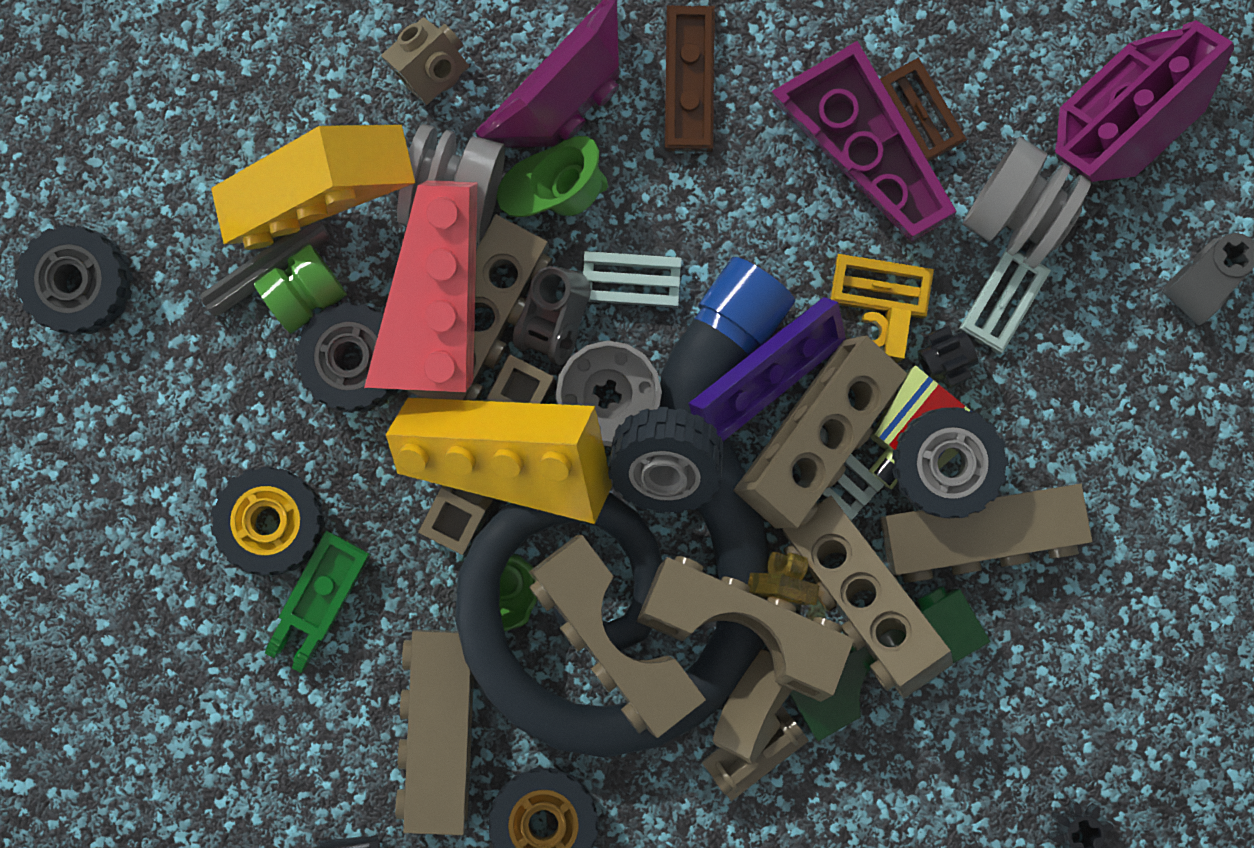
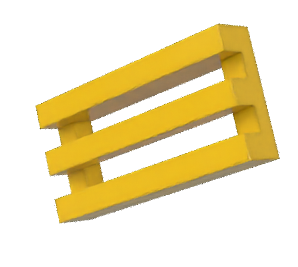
[830,254,934,319]

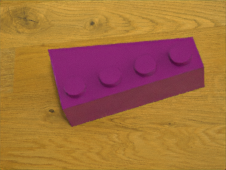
[771,41,957,243]

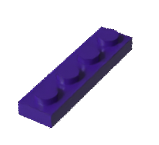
[689,297,846,441]

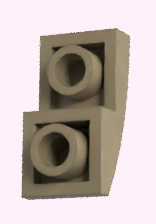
[712,649,792,764]

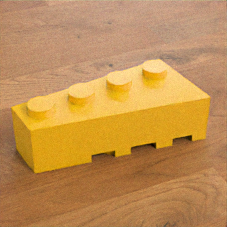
[211,125,415,250]
[386,398,612,524]

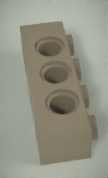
[407,214,553,401]
[733,335,908,528]
[783,496,953,699]

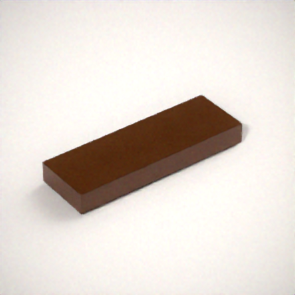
[665,5,715,152]

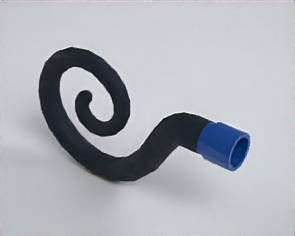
[455,257,796,758]

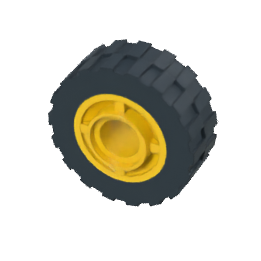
[210,466,324,576]

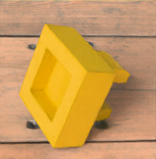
[861,307,912,363]

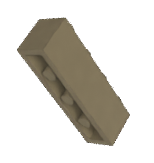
[879,483,1092,583]
[395,629,474,835]

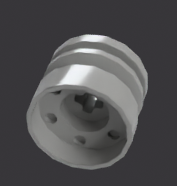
[397,124,506,245]
[962,136,1091,269]
[555,341,662,447]

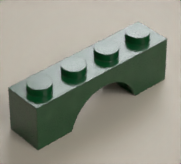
[789,586,991,742]

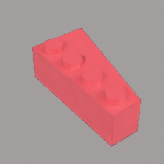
[364,180,478,392]

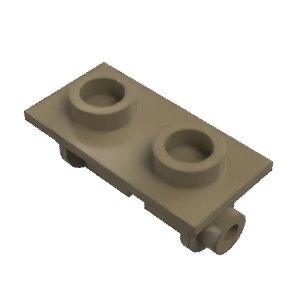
[702,705,809,801]

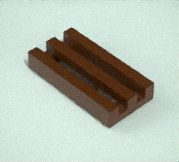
[880,57,967,163]

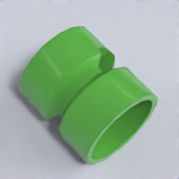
[254,243,347,335]

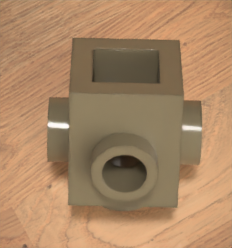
[381,17,469,105]

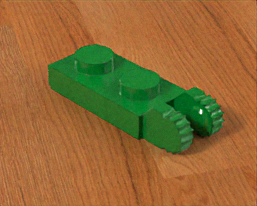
[265,531,371,674]

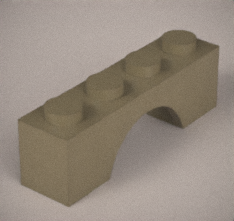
[418,354,556,555]
[529,535,706,738]
[637,556,854,702]

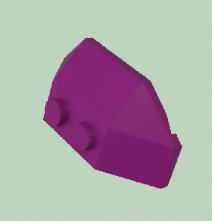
[475,0,619,148]
[1055,20,1234,182]

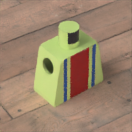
[869,365,972,489]

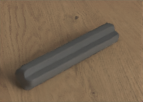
[200,220,330,316]

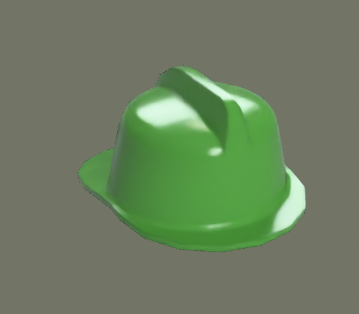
[496,136,608,217]

